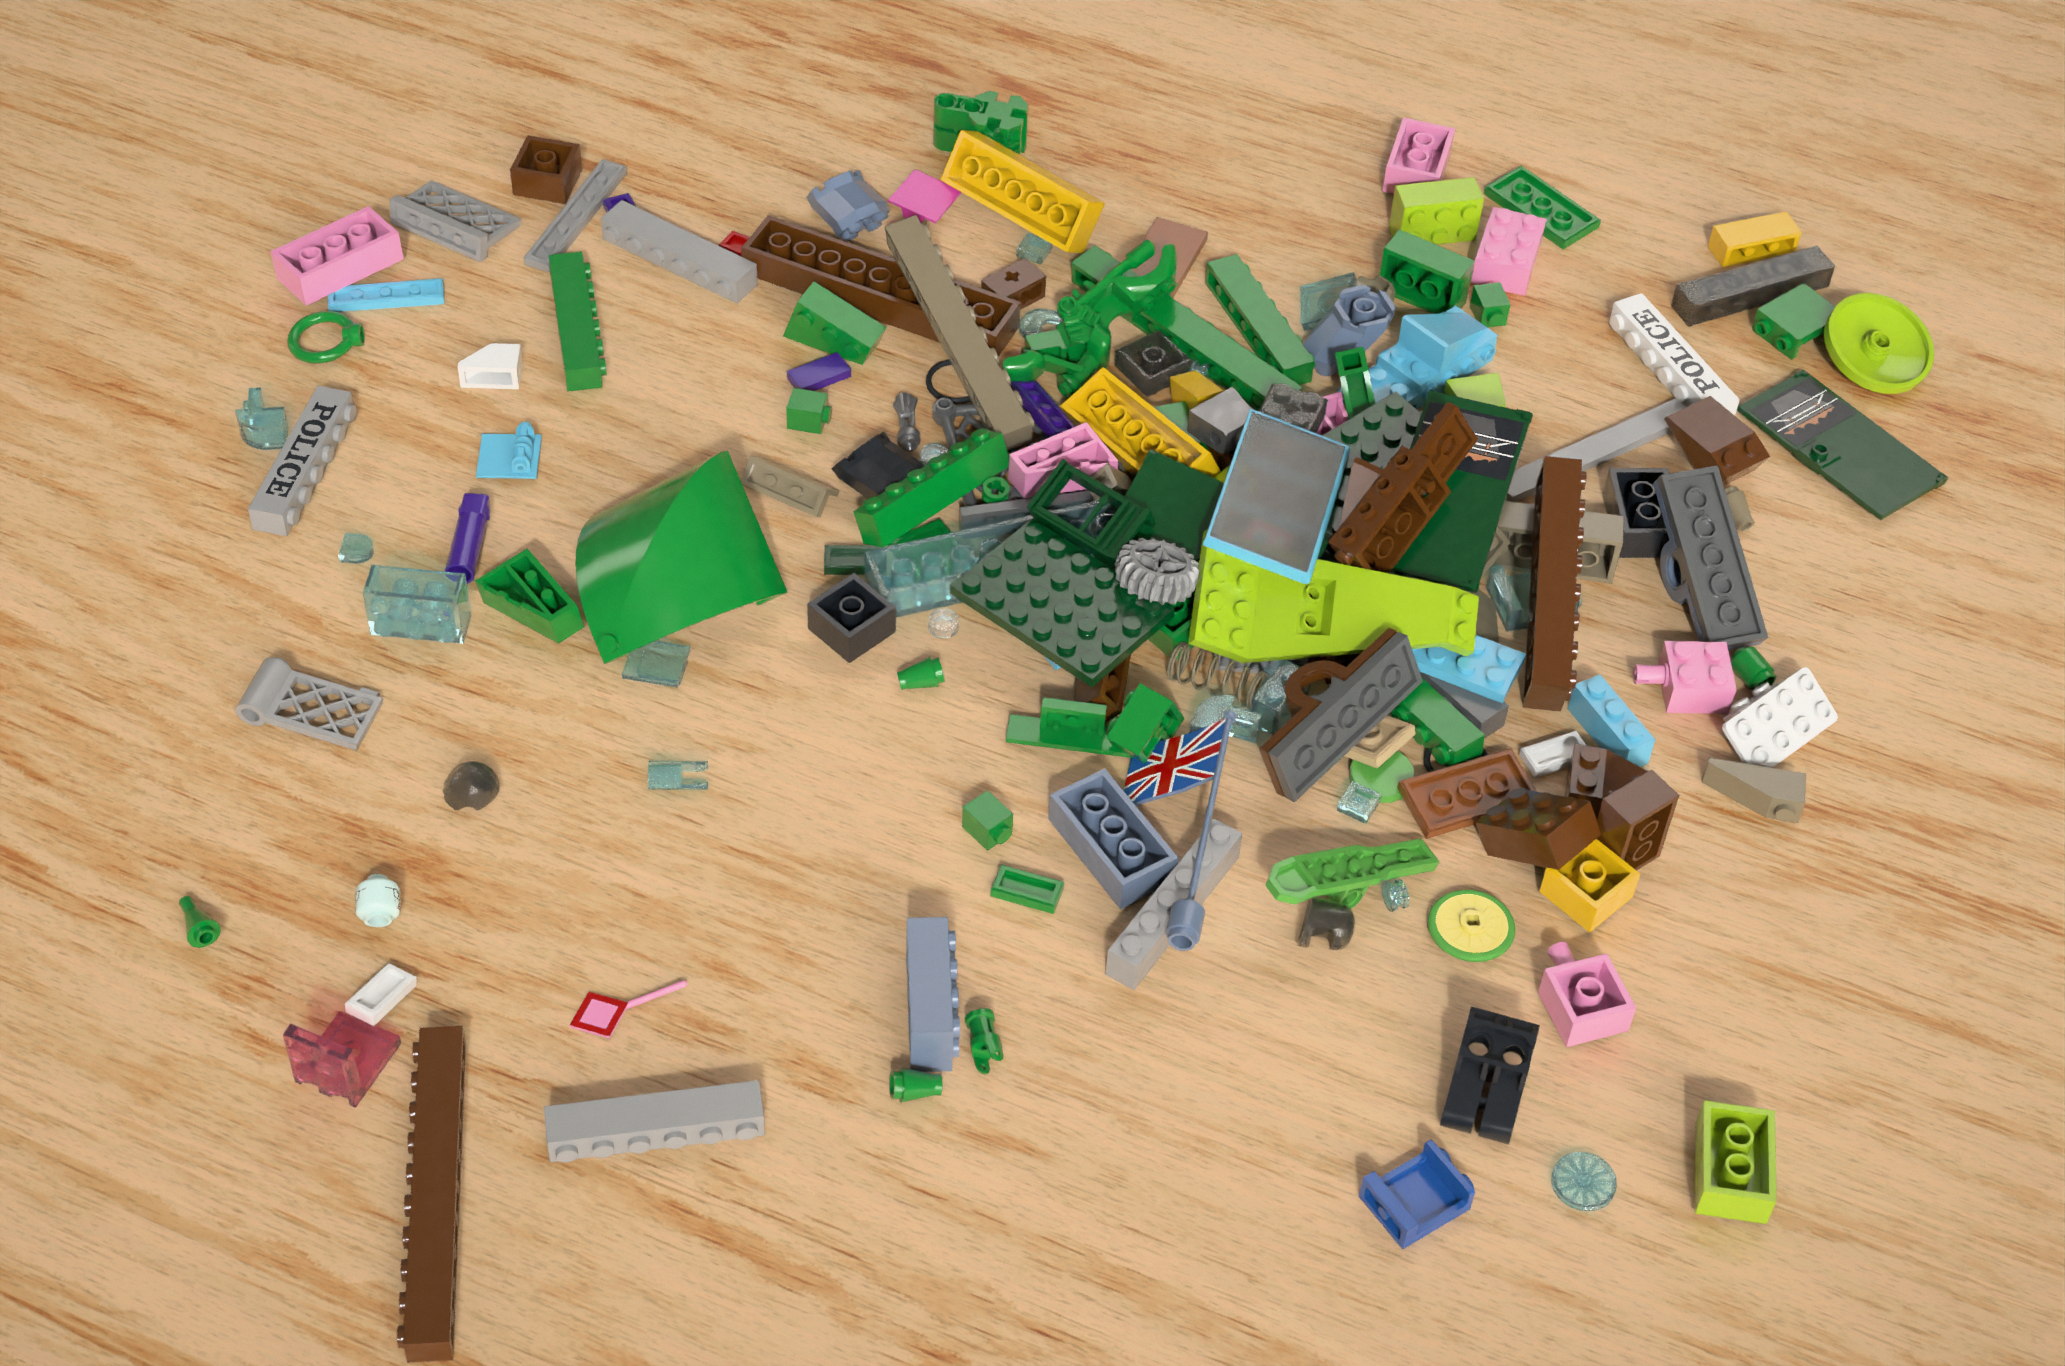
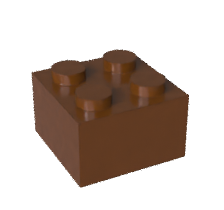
[510,135,582,204]

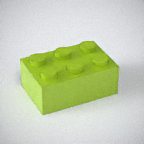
[1389,177,1484,245]
[1695,1100,1777,1224]

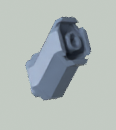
[807,170,890,242]
[1303,285,1396,376]

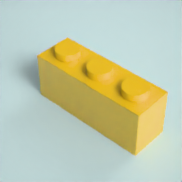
[1708,212,1802,267]

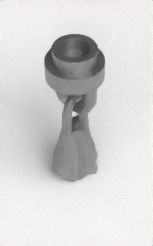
[893,392,921,452]

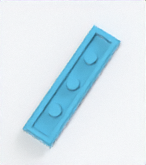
[328,279,444,312]

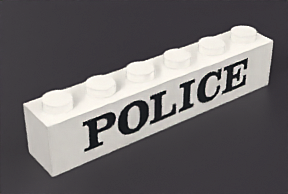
[1609,293,1740,415]

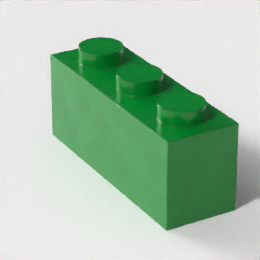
[1391,678,1485,767]

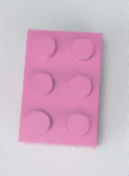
[1382,118,1455,194]
[1471,207,1547,296]

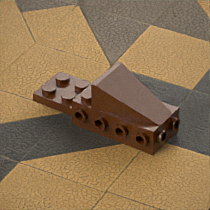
[1328,402,1478,573]

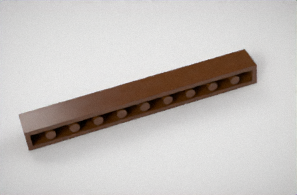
[397,1026,466,1363]

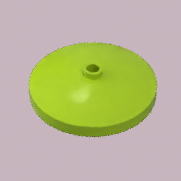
[1824,293,1934,394]

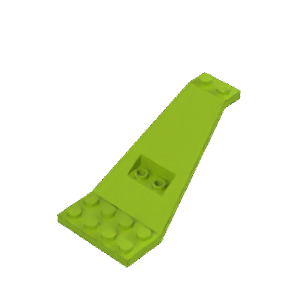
[1188,529,1479,663]

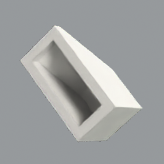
[458,343,523,389]

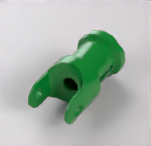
[964,1008,1004,1074]

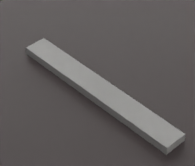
[1506,398,1685,502]

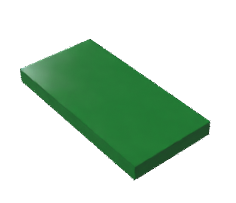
[1484,165,1601,249]

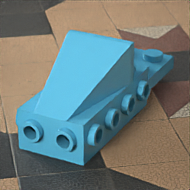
[1337,306,1498,410]

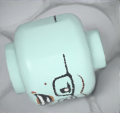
[355,874,400,927]

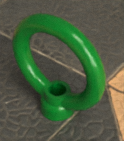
[287,311,365,364]

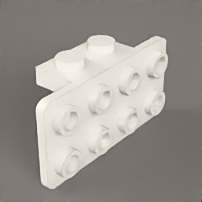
[1722,667,1838,768]

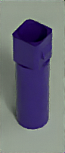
[444,493,490,585]

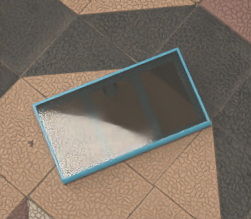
[1203,409,1350,584]

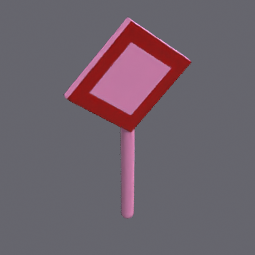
[570,980,687,1039]

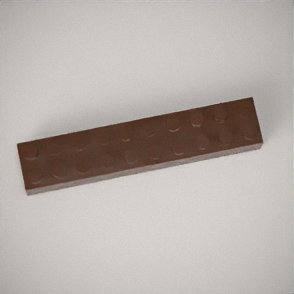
[741,215,1021,357]

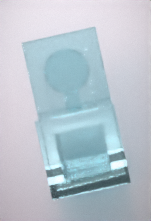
[235,387,288,450]
[1189,695,1262,743]

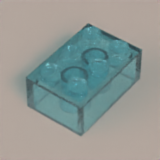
[363,565,472,644]

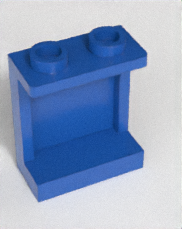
[1359,1140,1475,1250]

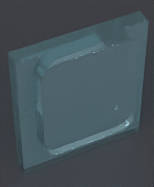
[622,641,690,688]

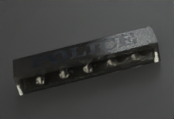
[1671,246,1835,327]

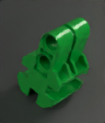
[933,91,1028,155]

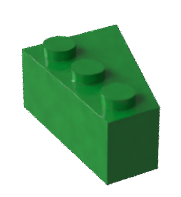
[475,548,585,644]

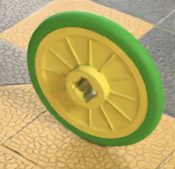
[1428,890,1515,962]

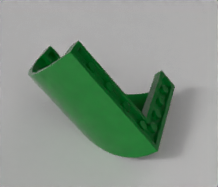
[575,451,788,664]

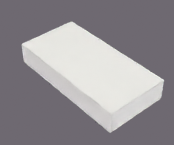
[1519,731,1586,778]
[345,963,417,1026]

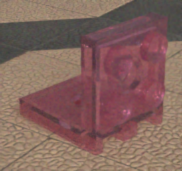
[283,1011,401,1108]

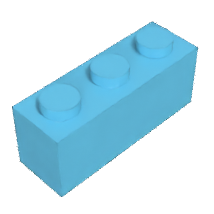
[1568,674,1656,767]

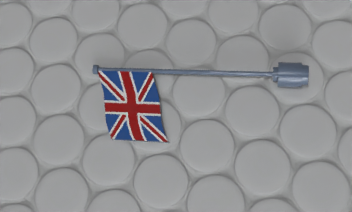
[1123,710,1237,951]

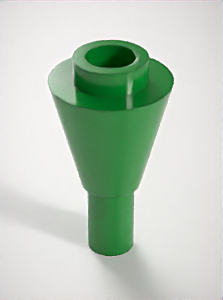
[179,896,221,948]

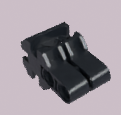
[1440,1006,1540,1145]

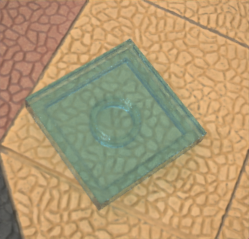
[1300,272,1357,331]

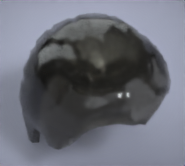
[442,761,501,811]

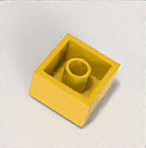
[1539,839,1640,933]

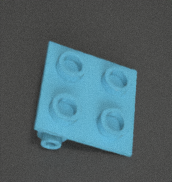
[476,422,542,479]

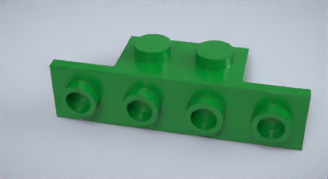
[1006,697,1133,758]

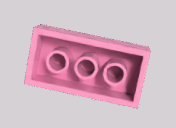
[270,206,404,305]

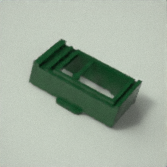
[1026,459,1156,570]

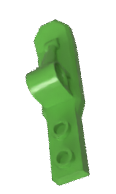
[1265,838,1440,911]

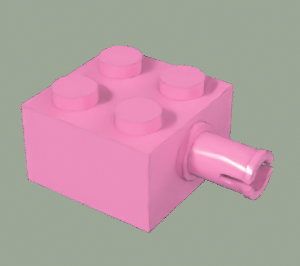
[1633,641,1737,714]
[1538,942,1636,1047]

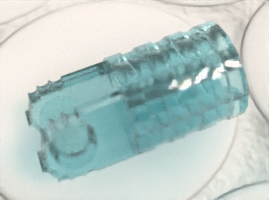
[648,760,708,790]

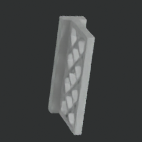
[390,180,521,262]

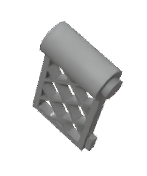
[235,657,383,751]

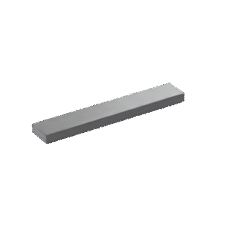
[524,159,627,272]

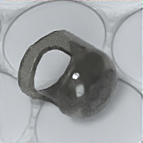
[1297,897,1355,951]

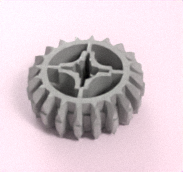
[1115,537,1200,605]

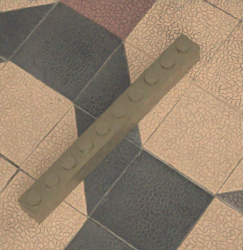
[885,215,1035,451]

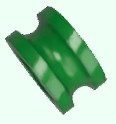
[982,477,1009,504]

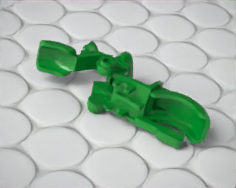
[1002,240,1177,399]

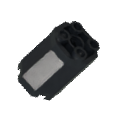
[831,431,924,499]

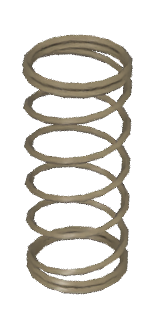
[1167,642,1268,711]

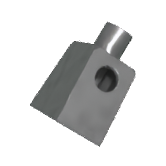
[1187,387,1259,454]

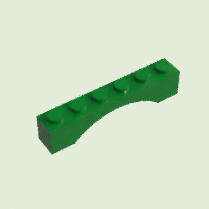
[1335,347,1375,420]

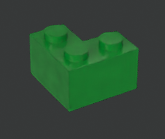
[1106,683,1185,764]

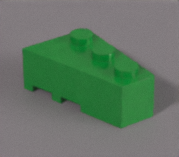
[783,282,886,365]

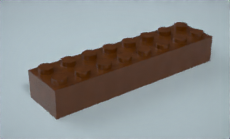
[1523,456,1587,712]

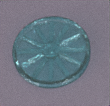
[1551,1152,1617,1211]

